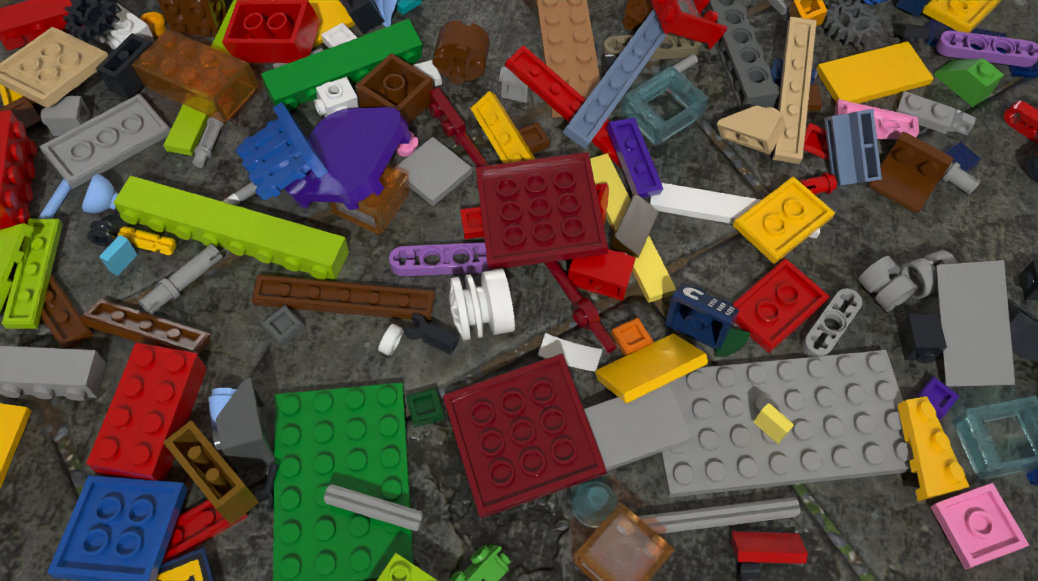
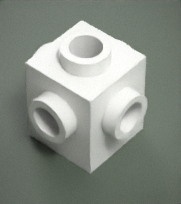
[314,77,358,117]

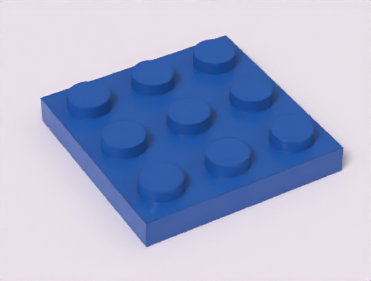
[47,475,188,581]

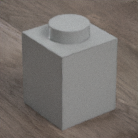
[41,96,91,136]

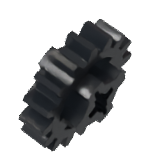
[63,0,122,43]

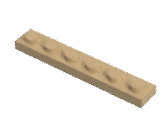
[772,17,816,164]

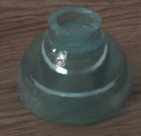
[572,481,618,528]

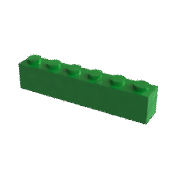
[261,19,423,111]

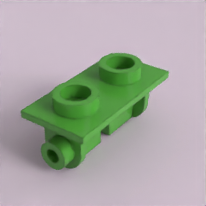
[449,544,511,581]

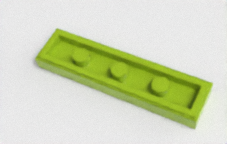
[2,219,63,329]

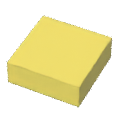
[753,403,794,444]

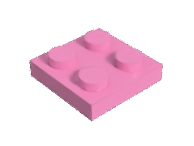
[931,483,1029,570]

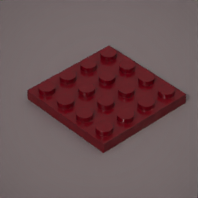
[476,152,608,270]
[443,353,607,519]

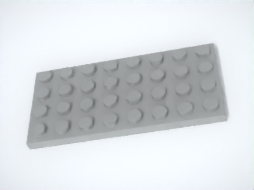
[660,350,914,498]

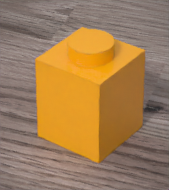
[789,0,827,26]

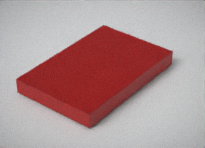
[732,258,830,354]

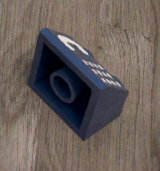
[665,283,740,350]

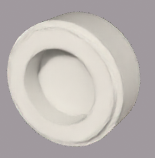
[378,324,404,356]

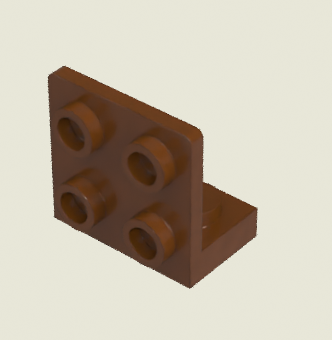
[158,0,228,38]
[868,131,955,214]

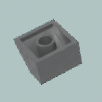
[213,377,274,471]

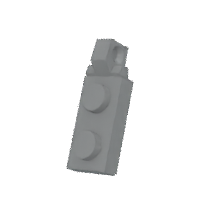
[896,91,976,135]

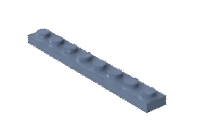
[563,9,668,149]

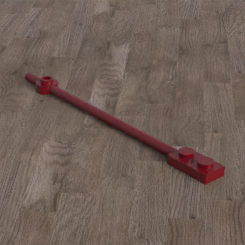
[428,87,617,354]

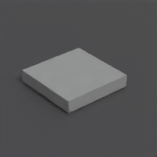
[393,137,472,206]

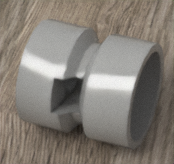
[900,250,958,299]
[858,256,918,312]

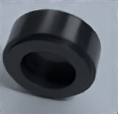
[602,53,616,77]

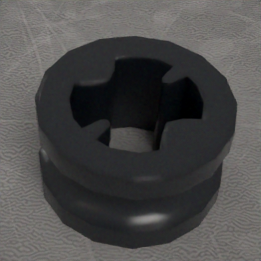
[87,220,119,247]

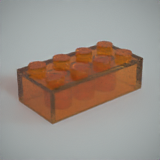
[132,29,259,123]

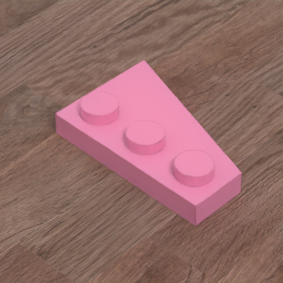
[835,99,919,140]

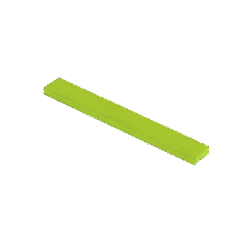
[163,0,237,156]

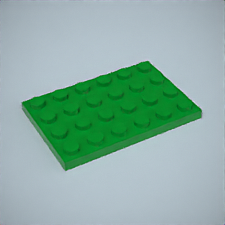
[273,383,414,581]

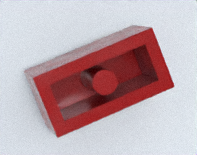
[568,249,636,301]

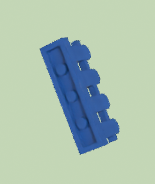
[236,102,328,200]

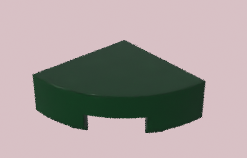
[714,326,750,357]

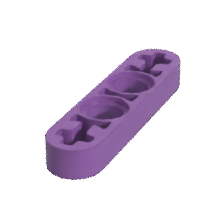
[936,31,1038,67]
[389,243,497,276]

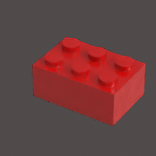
[222,0,320,63]

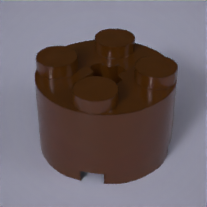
[432,20,490,85]

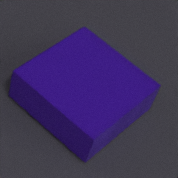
[915,376,960,420]

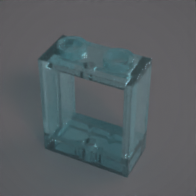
[621,66,708,146]
[952,396,1038,481]

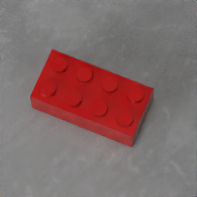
[0,110,38,230]
[86,343,207,481]

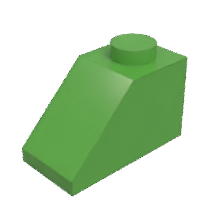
[934,58,1004,107]

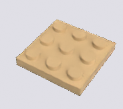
[0,27,108,108]

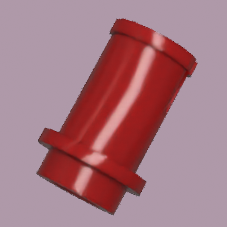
[799,172,837,195]

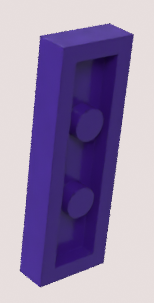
[607,117,664,198]

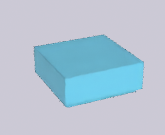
[99,235,138,276]

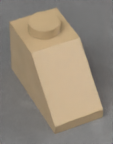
[717,105,785,154]

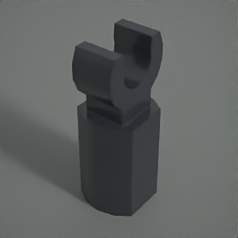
[404,313,459,355]

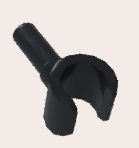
[254,463,279,513]
[736,562,760,581]

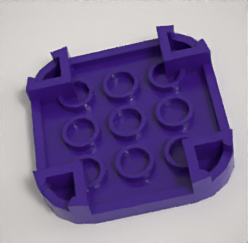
[284,107,412,210]

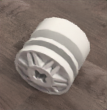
[449,269,515,341]

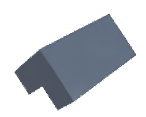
[824,109,882,186]

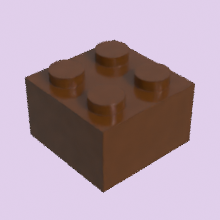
[355,53,434,125]

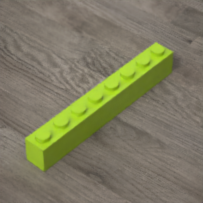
[113,176,349,281]

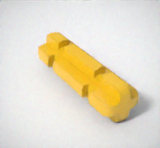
[117,226,177,255]

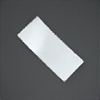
[538,333,603,371]

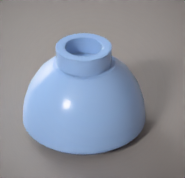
[82,174,119,213]

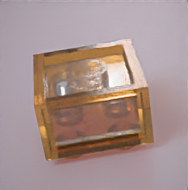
[329,166,409,236]
[572,502,675,581]

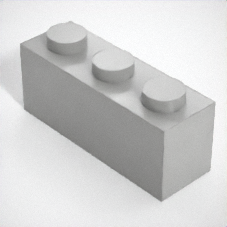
[0,346,107,401]

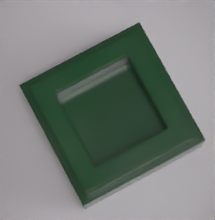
[405,387,445,428]

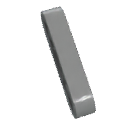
[801,288,862,357]

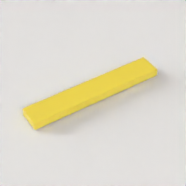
[590,153,677,303]

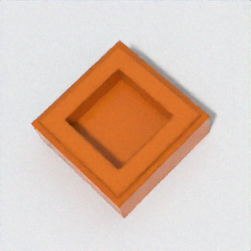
[611,317,653,356]

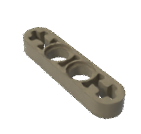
[603,33,702,60]

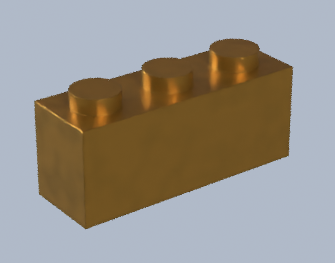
[163,421,259,525]

